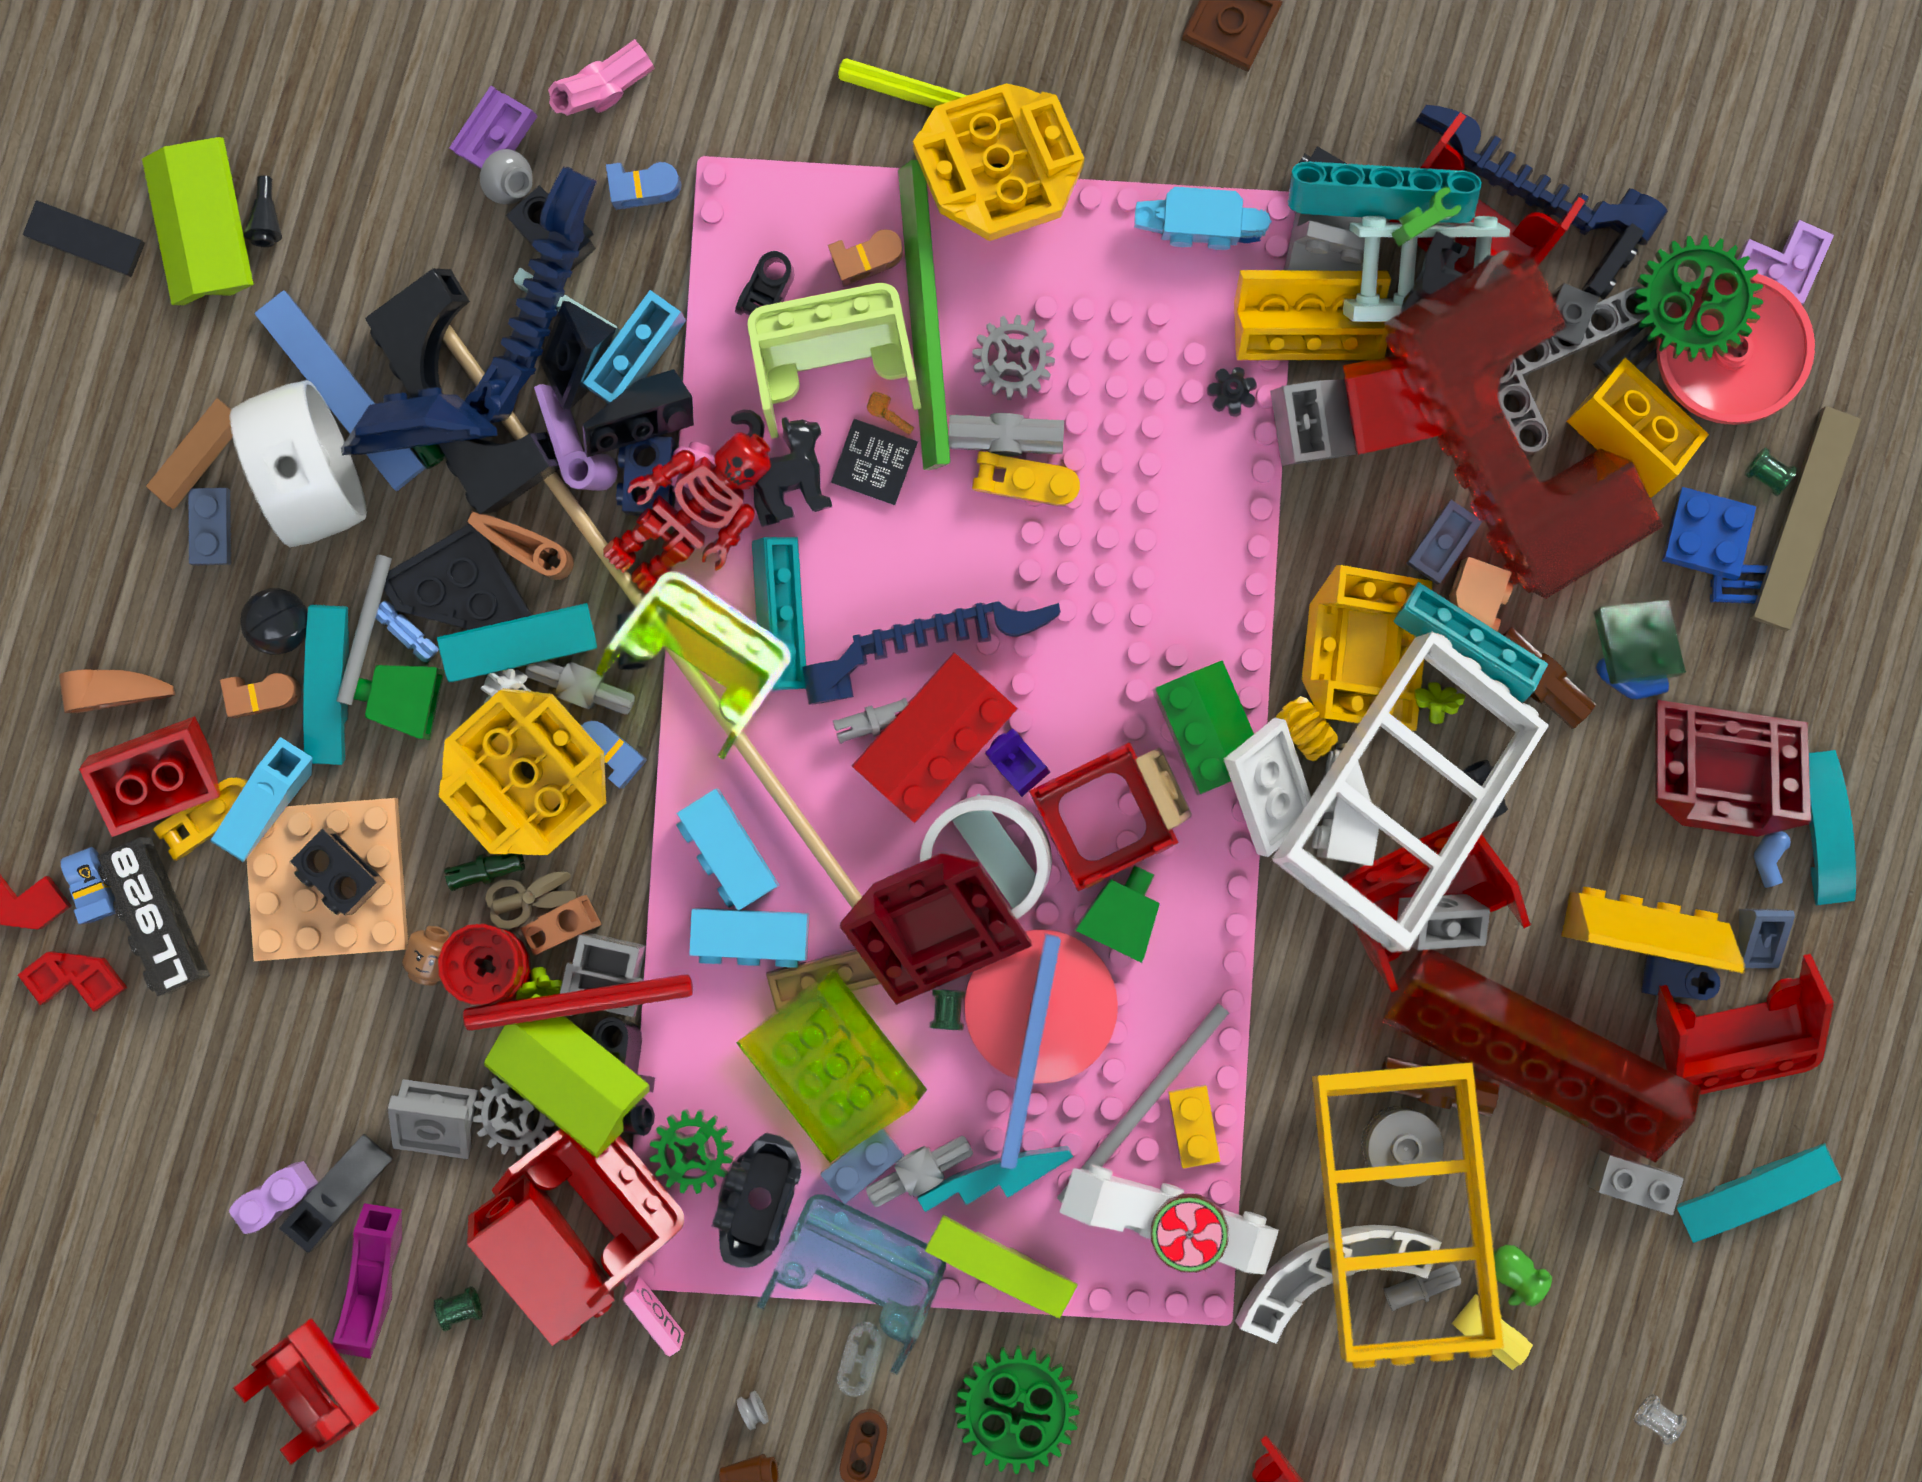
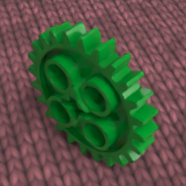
[1634,235,1764,362]
[955,1345,1080,1474]

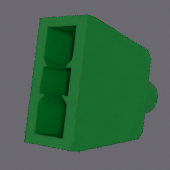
[353,665,444,740]
[1074,865,1160,963]

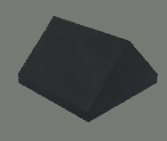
[540,301,616,410]

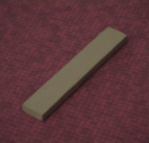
[1750,406,1861,632]

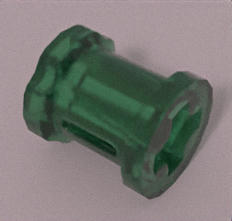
[1744,447,1797,496]
[929,989,965,1030]
[434,1286,483,1331]

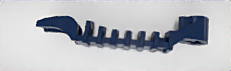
[1415,105,1668,245]
[465,167,597,423]
[802,601,1061,705]

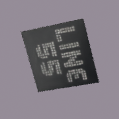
[831,419,918,505]

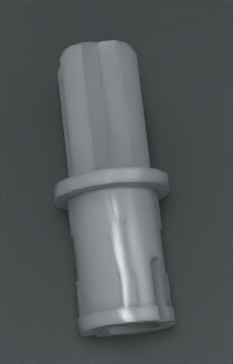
[1383,1264,1461,1311]

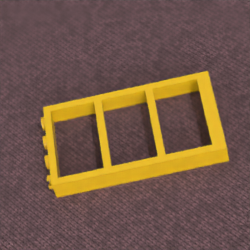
[1312,1063,1504,1368]

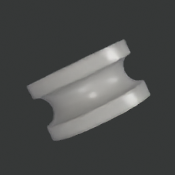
[737,1390,769,1431]

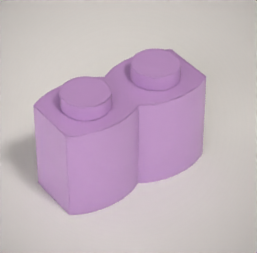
[229,1161,318,1234]

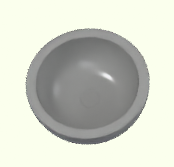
[480,149,533,204]

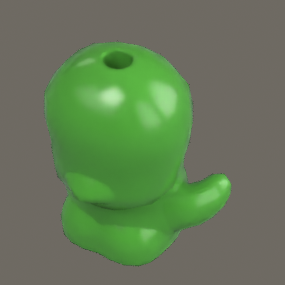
[1493,1245,1552,1307]

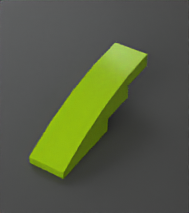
[925,1214,1078,1319]

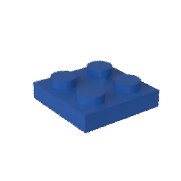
[1662,487,1756,581]

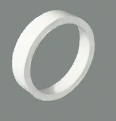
[920,795,1052,919]

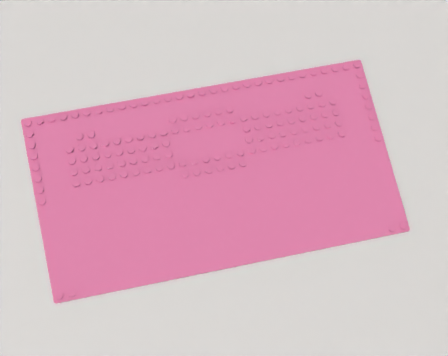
[624,156,1296,1326]

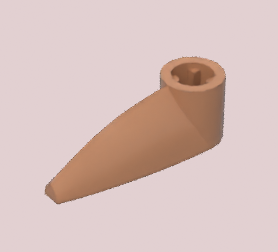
[467,512,574,580]
[59,669,175,713]

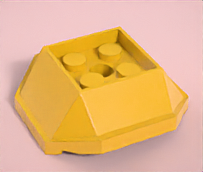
[913,83,1084,241]
[439,688,606,855]

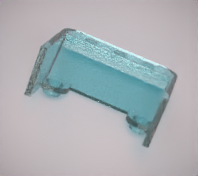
[757,1194,946,1375]

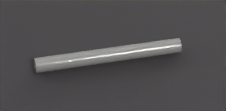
[336,555,392,706]

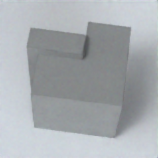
[560,933,646,1017]

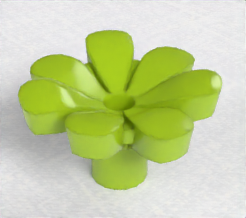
[1415,682,1466,724]
[516,967,563,1000]

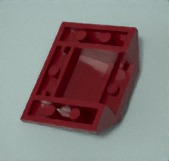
[1655,700,1811,837]
[840,853,1032,1005]

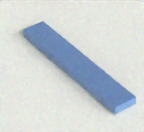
[254,290,426,491]
[1000,934,1061,1169]

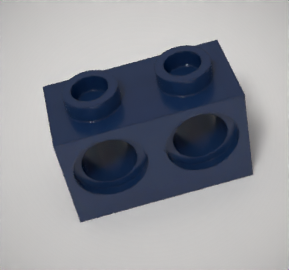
[616,436,676,516]

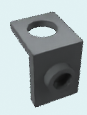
[1544,283,1599,346]

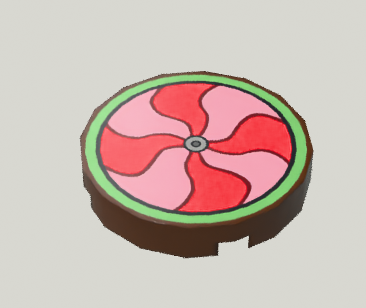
[1151,1193,1228,1273]

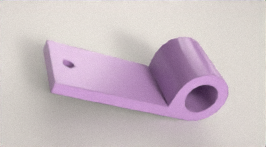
[534,384,618,491]

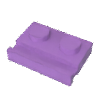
[449,86,538,169]

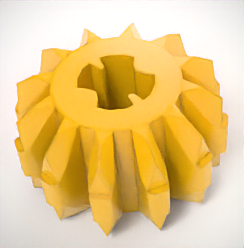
[1276,696,1338,761]

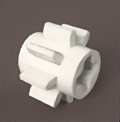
[481,668,531,703]

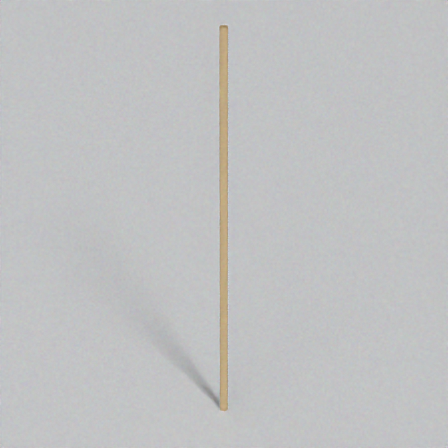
[443,325,862,908]

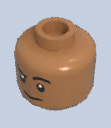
[402,926,449,986]

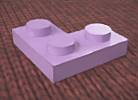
[1737,220,1834,305]

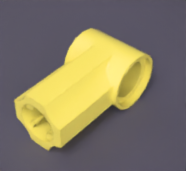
[1452,1294,1533,1370]

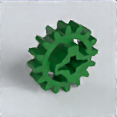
[650,1109,734,1194]

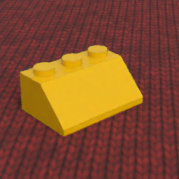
[1567,358,1709,499]

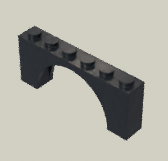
[365,268,560,514]

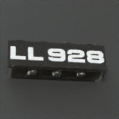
[98,837,210,997]

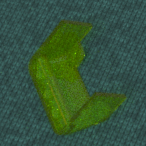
[595,572,791,760]

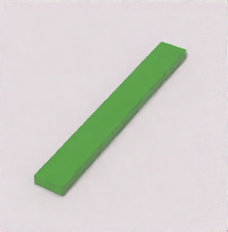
[898,160,950,470]

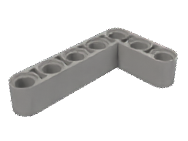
[1487,286,1646,457]

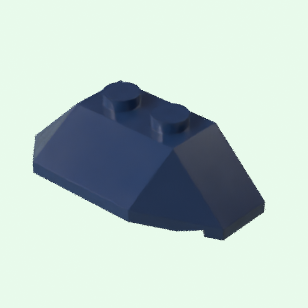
[341,388,498,456]

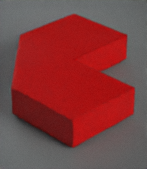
[0,874,72,930]
[17,951,128,1012]

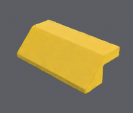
[1234,270,1391,360]

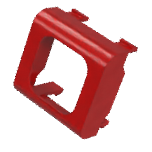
[1029,742,1179,891]
[233,1318,379,1465]

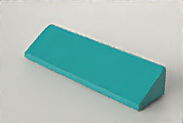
[752,537,806,692]
[1394,582,1548,703]
[437,603,598,682]

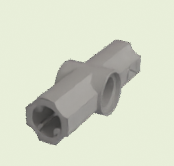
[948,413,1064,456]

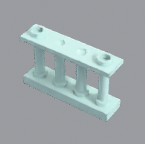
[1343,216,1510,322]

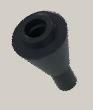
[243,176,282,247]
[623,1098,655,1136]

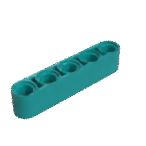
[1287,162,1482,223]

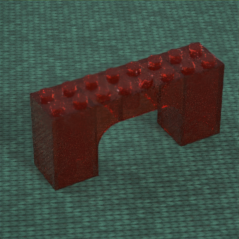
[1384,250,1664,599]

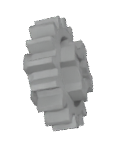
[972,315,1055,400]
[473,1076,556,1155]

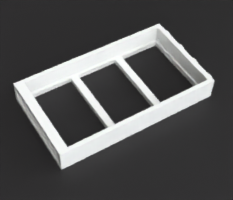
[1271,632,1549,952]

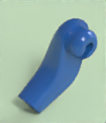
[1596,657,1669,700]

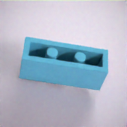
[583,290,686,404]
[676,789,780,911]
[689,908,809,967]

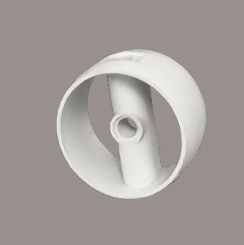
[230,380,367,547]

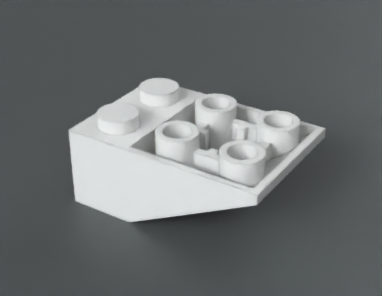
[1312,743,1379,866]

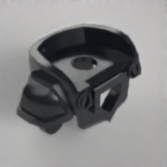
[712,1133,801,1268]

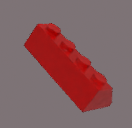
[852,652,1018,823]

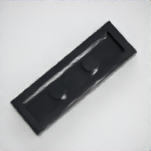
[23,200,145,278]

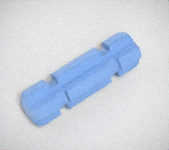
[376,601,438,663]

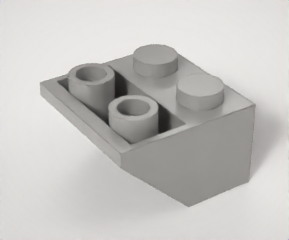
[1270,379,1356,466]

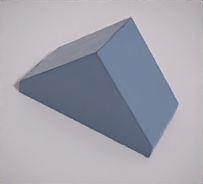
[1739,909,1795,968]

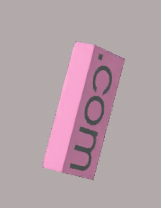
[623,1275,685,1357]

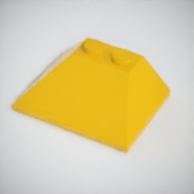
[1302,565,1432,731]

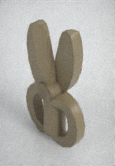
[485,871,578,929]

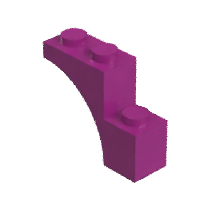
[332,1203,402,1359]

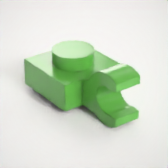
[1391,187,1462,246]

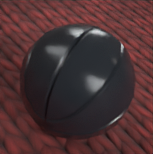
[240,588,308,655]

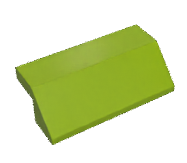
[142,137,254,305]
[484,993,649,1158]

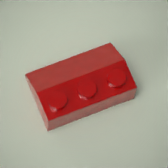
[79,716,221,837]

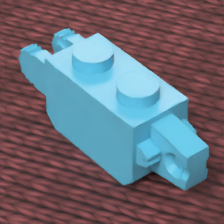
[1134,187,1272,250]

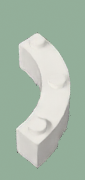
[1059,1164,1279,1274]
[1235,1225,1442,1344]

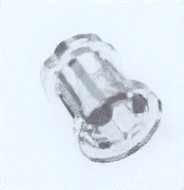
[1634,1394,1687,1445]

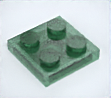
[1594,600,1686,684]

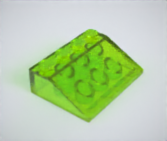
[736,969,927,1163]

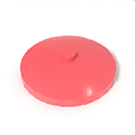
[1656,274,1815,425]
[965,929,1118,1083]

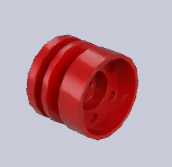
[438,924,531,1006]

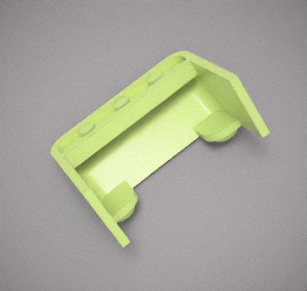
[747,283,921,439]

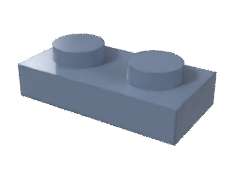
[188,488,231,565]
[1406,499,1483,585]
[820,1124,904,1205]

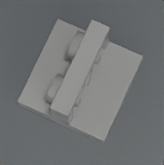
[1284,212,1381,271]
[388,1079,479,1159]

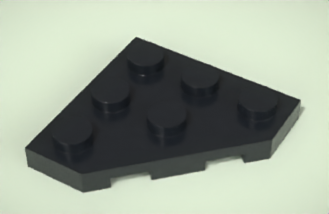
[384,524,532,630]

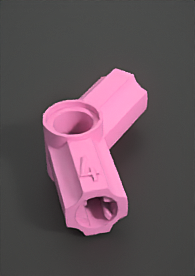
[548,39,655,116]

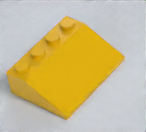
[1561,886,1745,973]

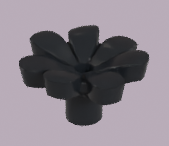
[1207,367,1257,417]

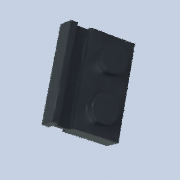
[1581,223,1645,300]

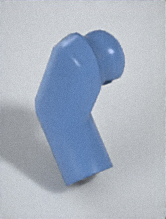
[1754,831,1791,888]

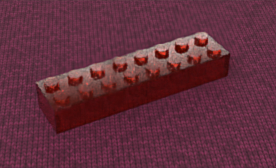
[1382,949,1701,1163]

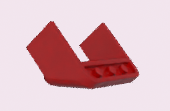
[1390,112,1585,295]
[1341,821,1531,992]
[1656,954,1834,1097]
[491,1128,684,1309]

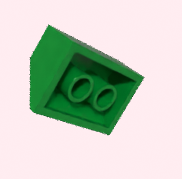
[1152,660,1254,795]

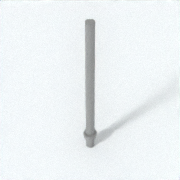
[1057,1003,1229,1203]

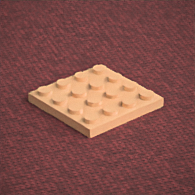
[247,798,408,961]

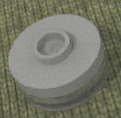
[1361,1106,1443,1187]

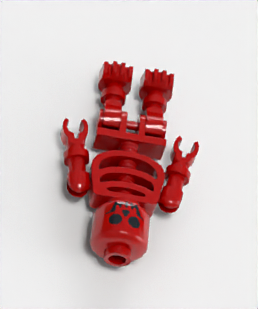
[603,432,771,598]

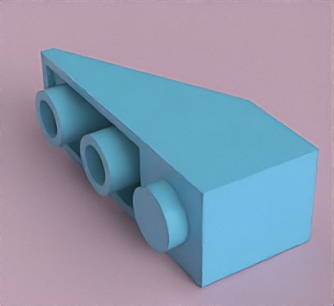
[211,737,313,862]

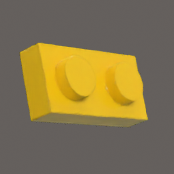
[1168,1085,1220,1168]

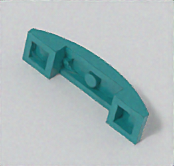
[1809,750,1856,905]

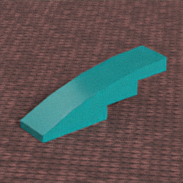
[303,605,349,765]
[1677,1143,1841,1243]
[917,1146,1073,1212]

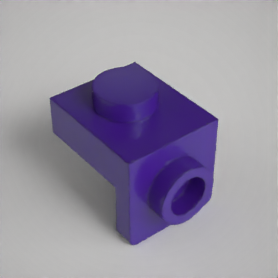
[985,729,1050,797]

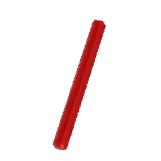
[463,974,693,1031]

